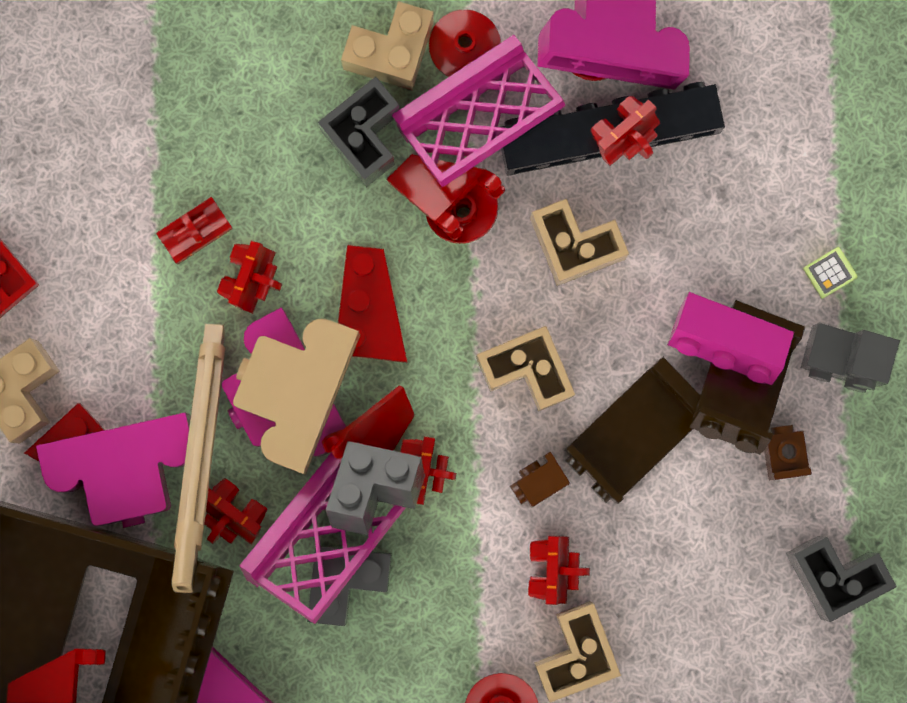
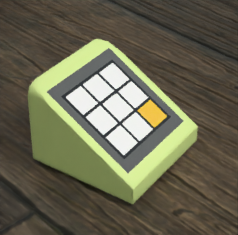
[803,247,858,299]

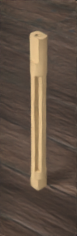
[172,324,226,593]

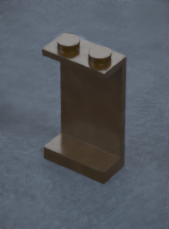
[689,300,805,455]
[564,357,700,504]

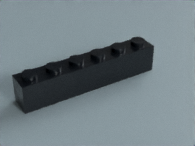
[501,82,725,176]

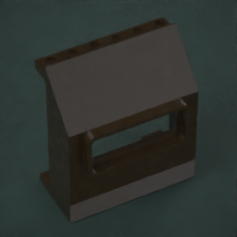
[0,501,234,703]

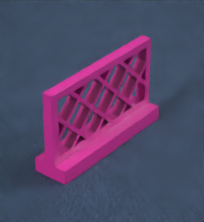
[392,34,565,187]
[239,452,406,624]

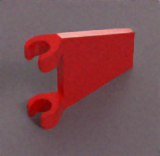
[386,154,505,240]
[321,385,415,459]
[7,648,106,703]

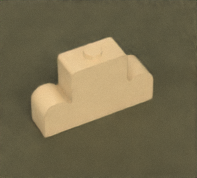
[233,318,360,474]

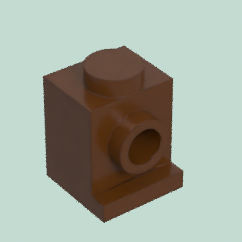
[764,425,812,481]
[510,452,571,507]

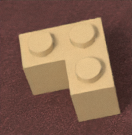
[341,1,434,91]
[530,199,629,286]
[476,326,575,412]
[0,338,60,444]
[534,601,621,703]

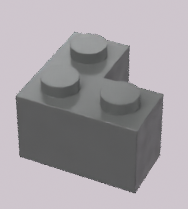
[318,76,400,187]
[800,323,900,393]
[326,441,425,536]
[786,536,897,622]
[307,546,392,626]

